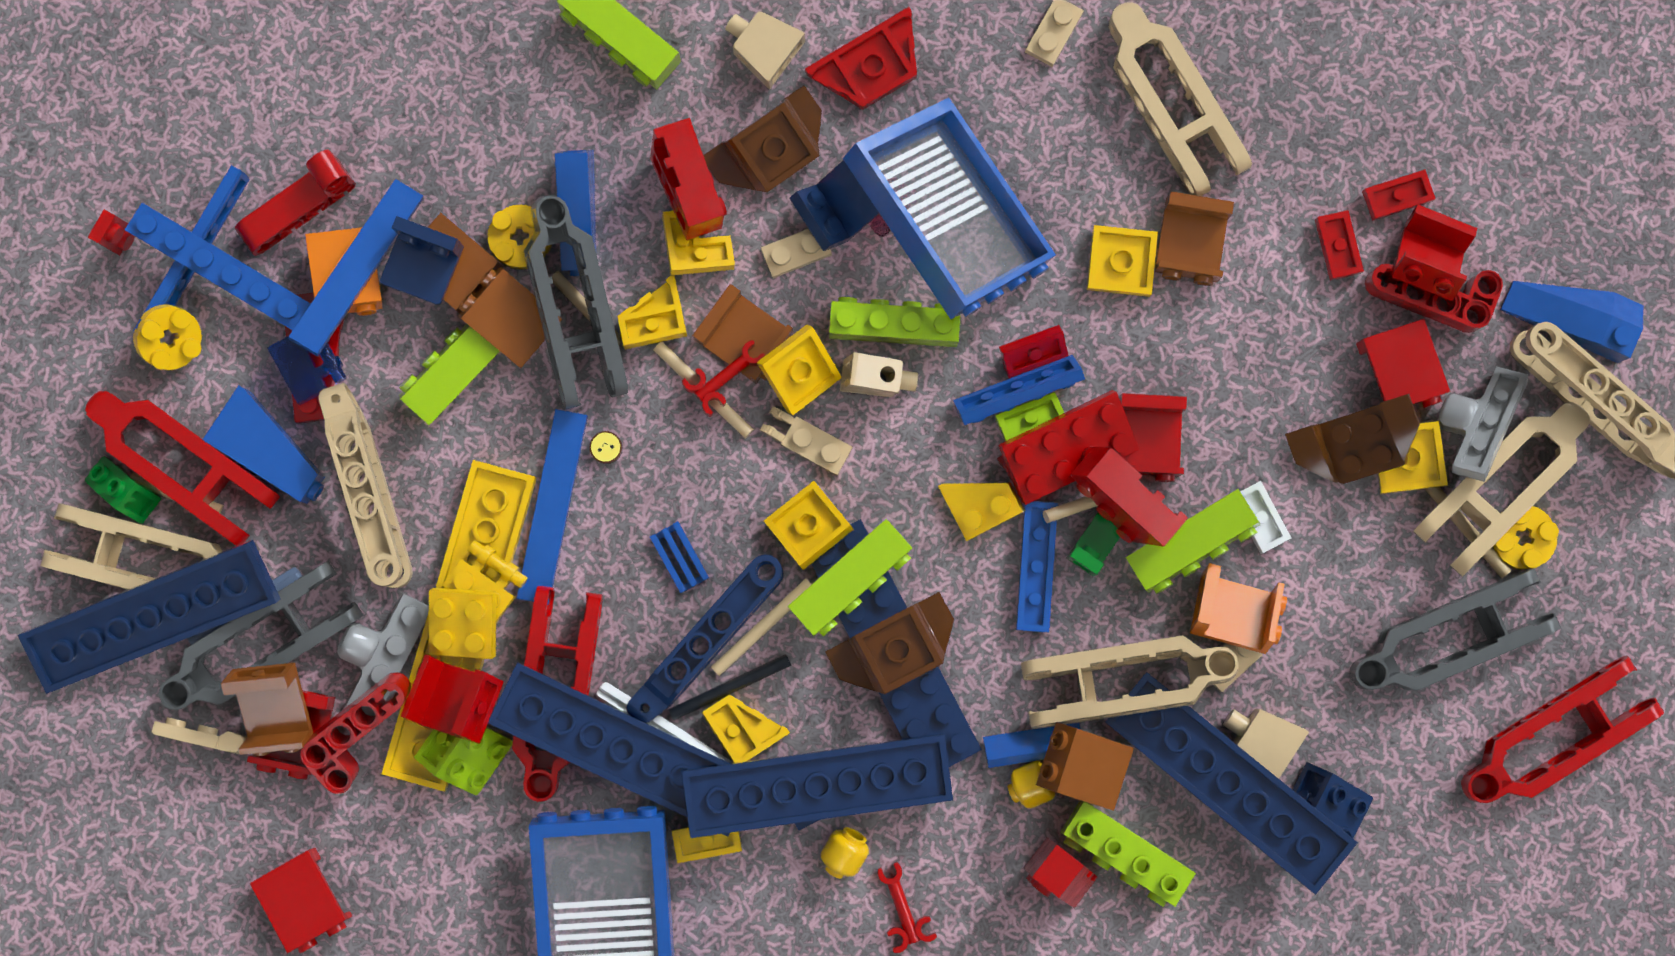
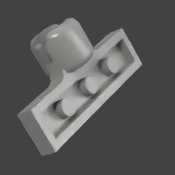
[1439,366,1528,482]
[337,593,429,716]

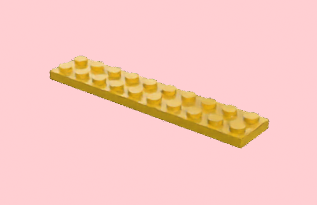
[381,460,537,792]

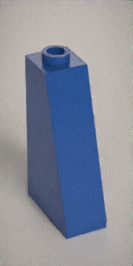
[555,150,596,276]
[202,385,325,504]

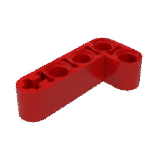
[235,149,356,256]
[1365,264,1503,333]
[300,672,411,794]

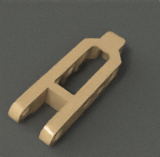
[1109,2,1252,196]
[1510,322,1675,479]
[319,383,413,588]
[1413,402,1590,577]
[40,503,223,589]
[1021,635,1238,729]

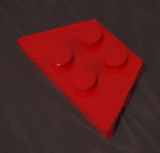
[805,7,917,110]

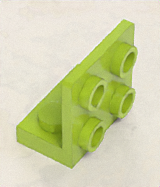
[414,727,513,795]

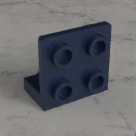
[789,160,880,251]
[380,216,464,305]
[1293,762,1373,838]

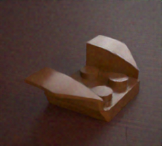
[703,85,822,192]
[1285,394,1420,484]
[825,592,954,694]

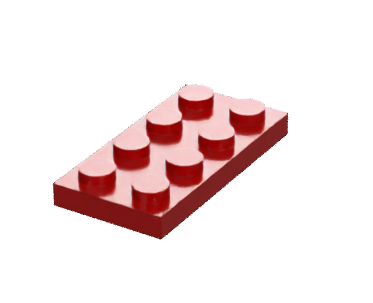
[998,390,1139,505]

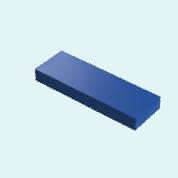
[983,722,1081,768]

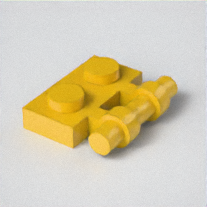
[442,540,528,624]

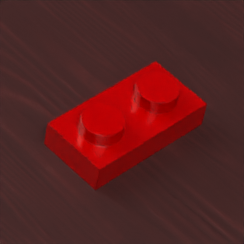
[1362,169,1436,221]
[88,209,135,256]
[1315,210,1364,281]
[999,325,1069,378]

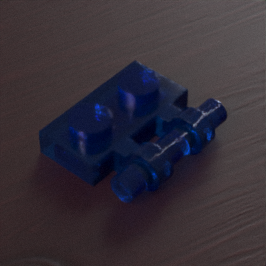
[267,336,347,405]

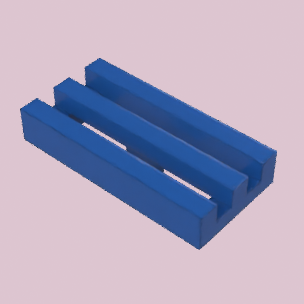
[650,521,709,594]

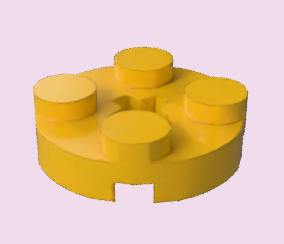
[488,205,552,269]
[133,304,202,370]
[1493,506,1559,569]

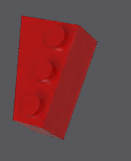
[650,117,727,241]
[1070,446,1188,547]
[1024,837,1098,908]

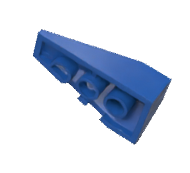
[1500,281,1644,363]

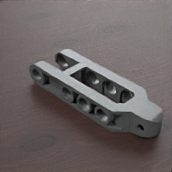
[523,195,628,410]
[159,561,363,710]
[1350,568,1561,691]

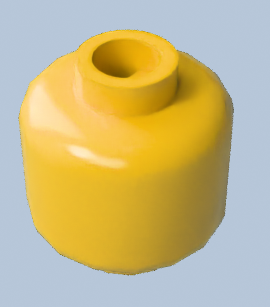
[1007,761,1055,809]
[821,827,869,879]

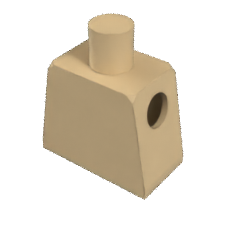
[725,11,805,89]
[840,352,918,397]
[1223,709,1309,778]

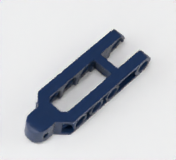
[626,554,784,724]

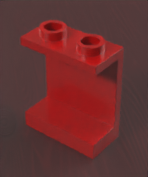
[1391,204,1477,301]
[1356,319,1450,408]
[1119,393,1187,482]
[400,654,504,744]
[247,690,336,780]
[250,848,353,954]

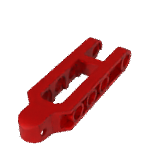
[85,391,280,546]
[512,585,603,802]
[1461,656,1664,803]

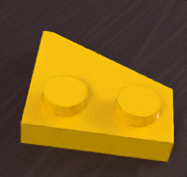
[617,275,687,350]
[938,482,1025,541]
[701,694,790,763]

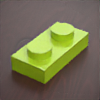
[995,392,1064,441]

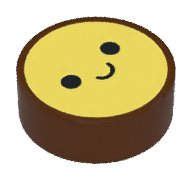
[590,431,623,464]

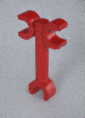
[682,340,765,417]
[877,862,937,953]

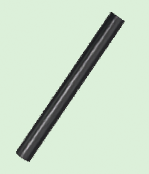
[668,654,792,721]

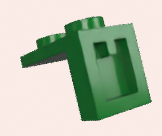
[85,456,162,524]
[1066,512,1120,577]

